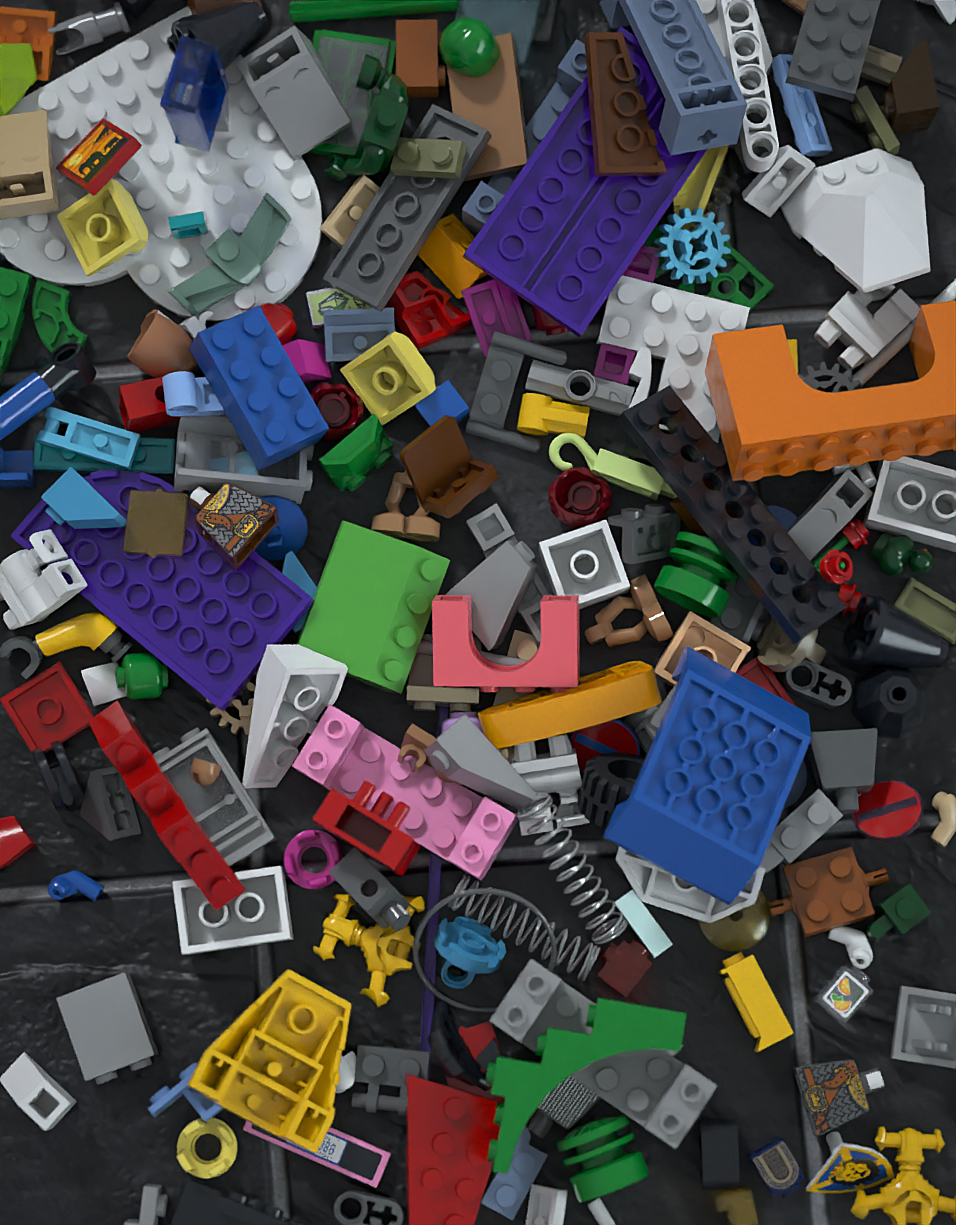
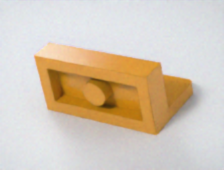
[418,214,488,299]

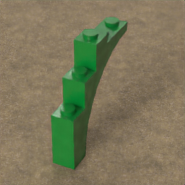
[485,998,686,1174]

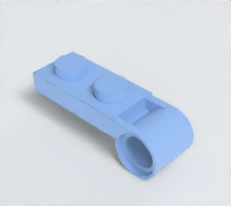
[162,371,227,416]

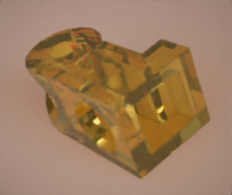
[713,1187,758,1225]

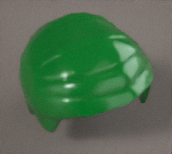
[439,17,500,77]

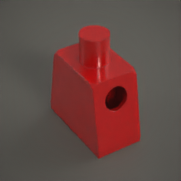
[117,376,180,434]

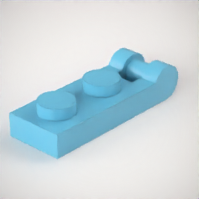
[36,407,141,470]

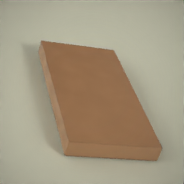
[447,32,529,181]

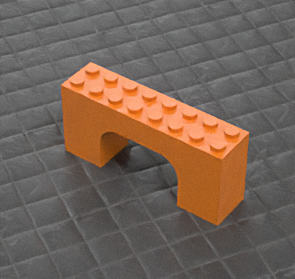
[705,300,956,481]

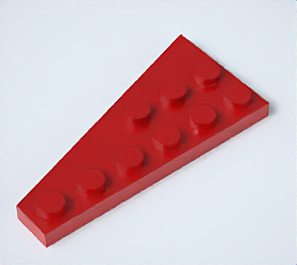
[405,1073,502,1225]

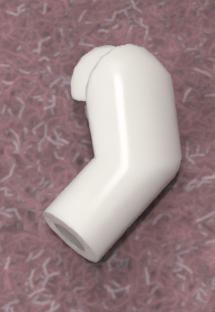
[828,926,873,969]

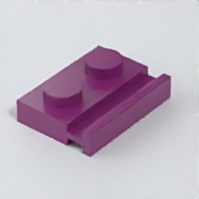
[461,279,532,358]

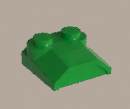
[319,413,394,492]

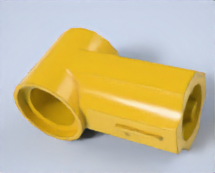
[517,393,590,439]

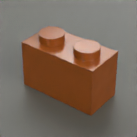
[396,20,445,98]

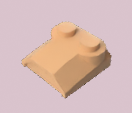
[654,611,751,686]

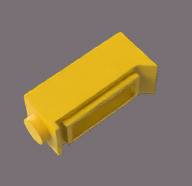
[718,952,794,1052]

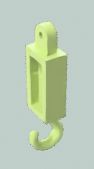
[549,433,677,500]

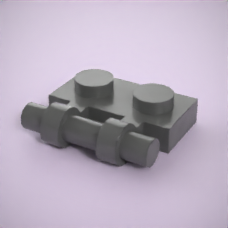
[352,1044,431,1116]

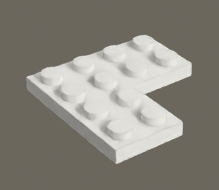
[597,275,750,443]

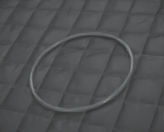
[413,888,557,1013]

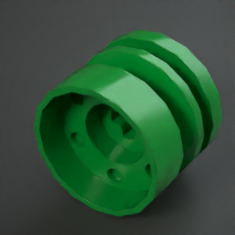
[653,532,739,619]
[556,1114,649,1202]

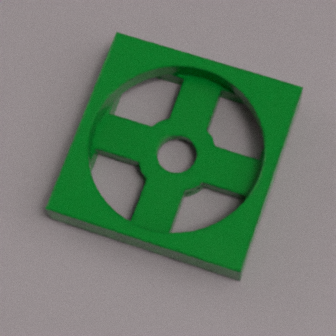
[676,241,774,313]

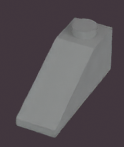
[424,714,538,810]

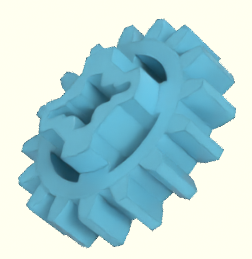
[654,207,731,284]

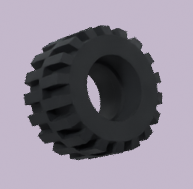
[577,753,646,829]

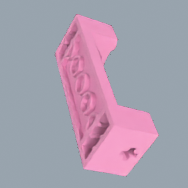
[292,704,518,882]

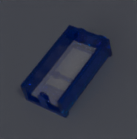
[160,36,229,152]

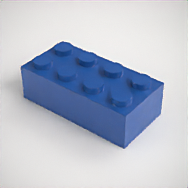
[189,306,329,471]

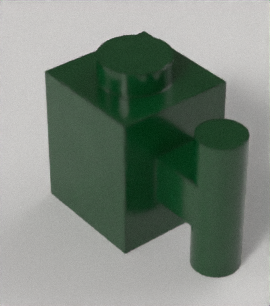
[864,883,931,939]

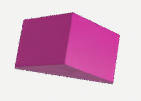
[282,339,332,384]

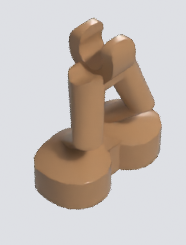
[371,470,441,543]
[585,574,674,647]

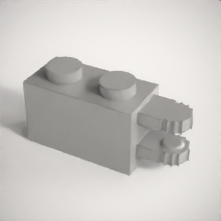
[760,789,843,874]

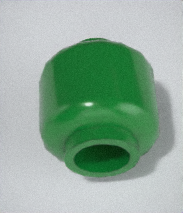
[115,652,168,700]

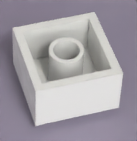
[538,520,630,609]

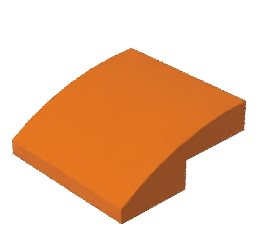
[0,6,57,81]

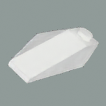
[242,645,348,789]

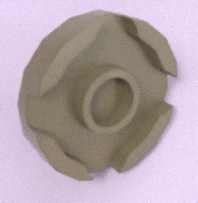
[756,616,827,672]

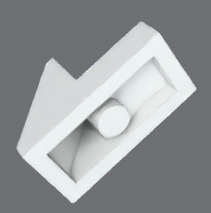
[742,145,815,217]

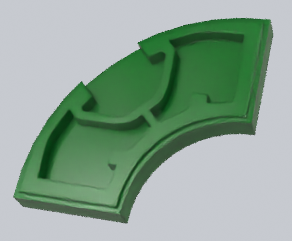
[32,278,89,353]

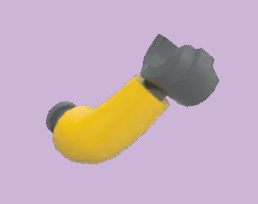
[0,612,133,680]

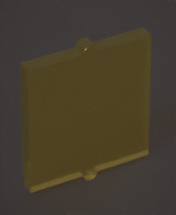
[123,489,189,558]

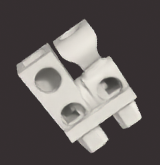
[814,284,920,371]
[0,529,88,630]
[512,733,589,836]

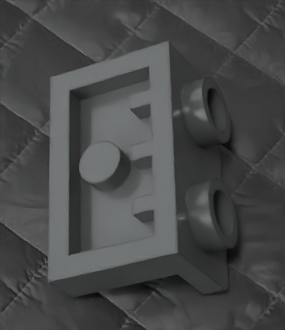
[608,504,680,564]
[710,572,765,645]

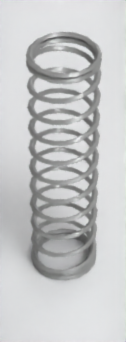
[517,795,628,944]
[447,874,601,981]

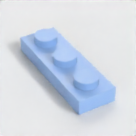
[772,54,833,157]

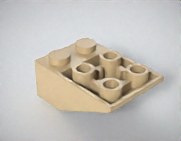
[0,110,60,220]

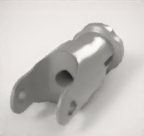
[48,2,130,55]

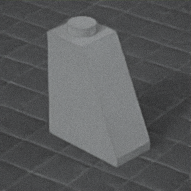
[445,539,538,650]

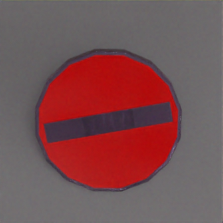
[852,780,924,842]

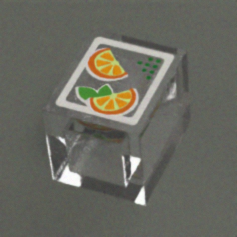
[814,966,874,1023]

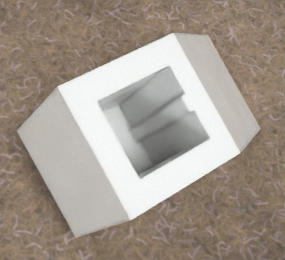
[0,1052,77,1131]

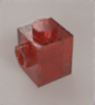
[597,939,653,998]

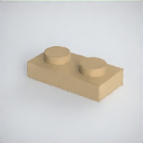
[319,175,380,248]

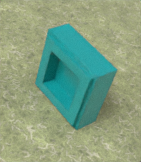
[168,211,209,240]

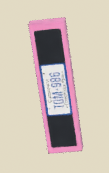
[243,1121,391,1188]

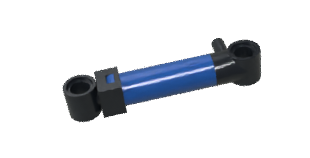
[0,341,97,440]

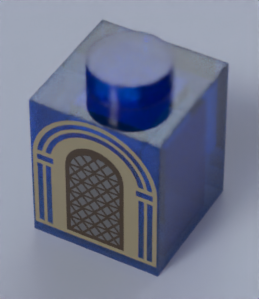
[748,1137,805,1198]

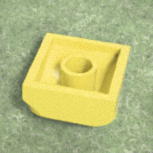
[57,179,149,276]
[340,331,436,425]

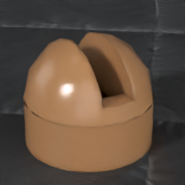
[191,757,222,786]

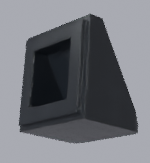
[476,1038,500,1071]

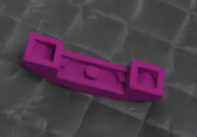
[593,245,661,385]

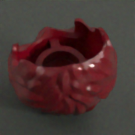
[310,382,363,442]
[548,467,612,527]

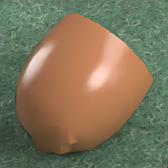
[127,310,197,378]

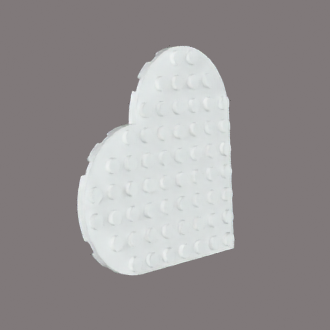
[0,6,322,322]

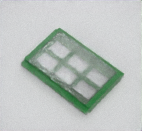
[307,30,396,159]

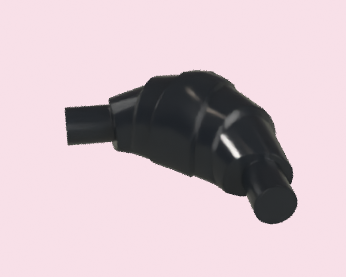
[427,1001,491,1091]

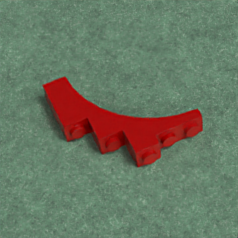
[88,701,246,911]

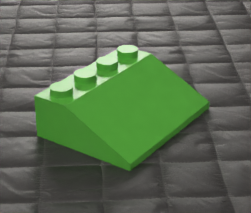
[296,521,450,694]

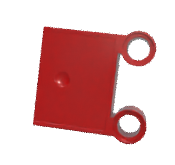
[313,780,421,877]

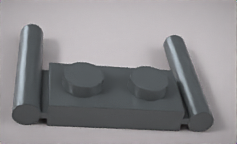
[465,331,567,453]

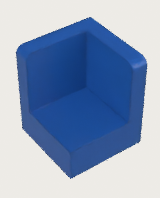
[415,380,469,427]
[0,446,35,488]

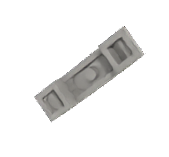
[466,503,551,643]

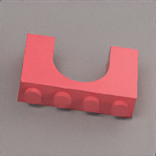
[432,595,580,693]

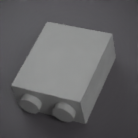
[56,972,158,1085]

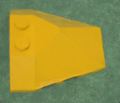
[188,969,351,1154]

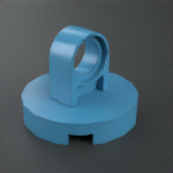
[434,916,506,989]

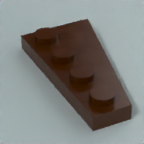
[584,32,667,176]

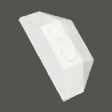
[616,847,766,923]

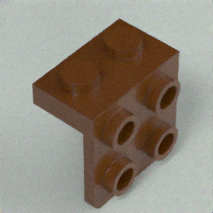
[400,415,499,519]

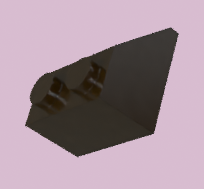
[878,40,940,135]

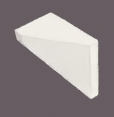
[81,662,126,707]

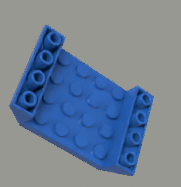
[603,646,811,905]

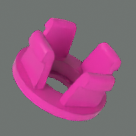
[284,830,343,889]

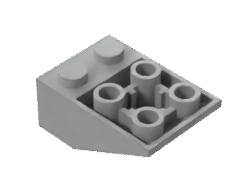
[237,25,353,160]

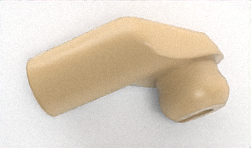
[930,792,956,848]

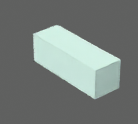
[615,889,673,958]

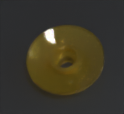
[699,890,770,951]

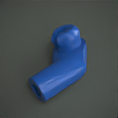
[48,870,104,902]

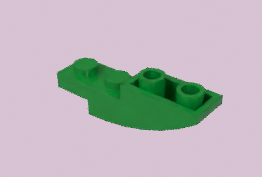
[0,267,32,386]

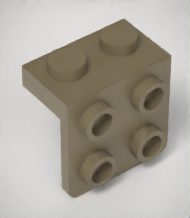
[407,634,482,712]

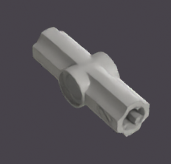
[525,360,635,416]

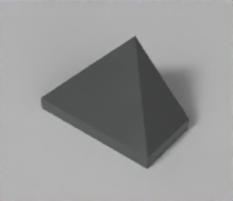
[80,766,142,841]

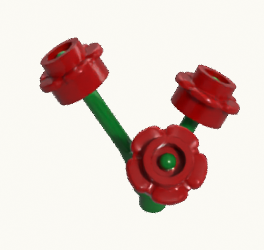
[811,518,870,616]

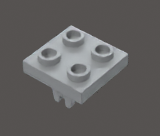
[890,986,956,1068]

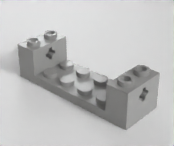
[490,959,717,1149]

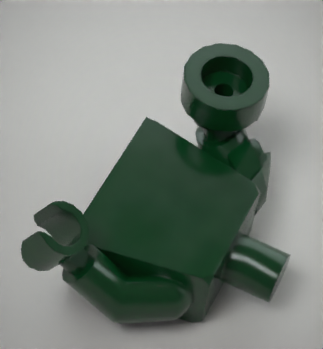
[323,54,409,181]

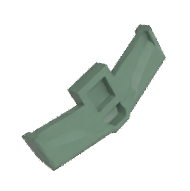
[168,192,292,316]

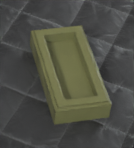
[894,577,956,646]

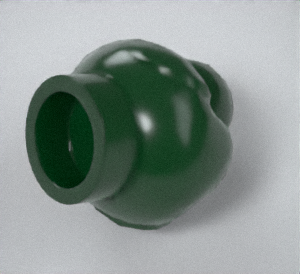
[871,532,933,576]

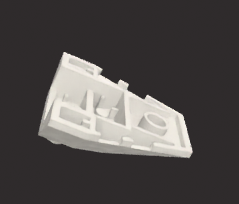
[781,148,930,294]

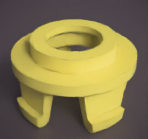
[177,1117,238,1178]

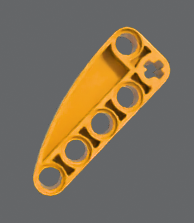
[478,661,662,749]

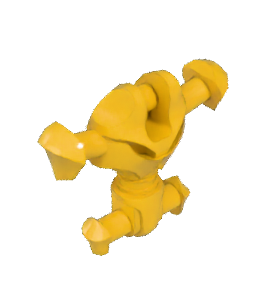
[313,894,425,1007]
[850,1126,956,1225]

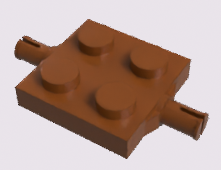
[767,847,889,937]

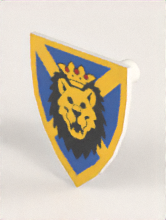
[806,1132,895,1193]

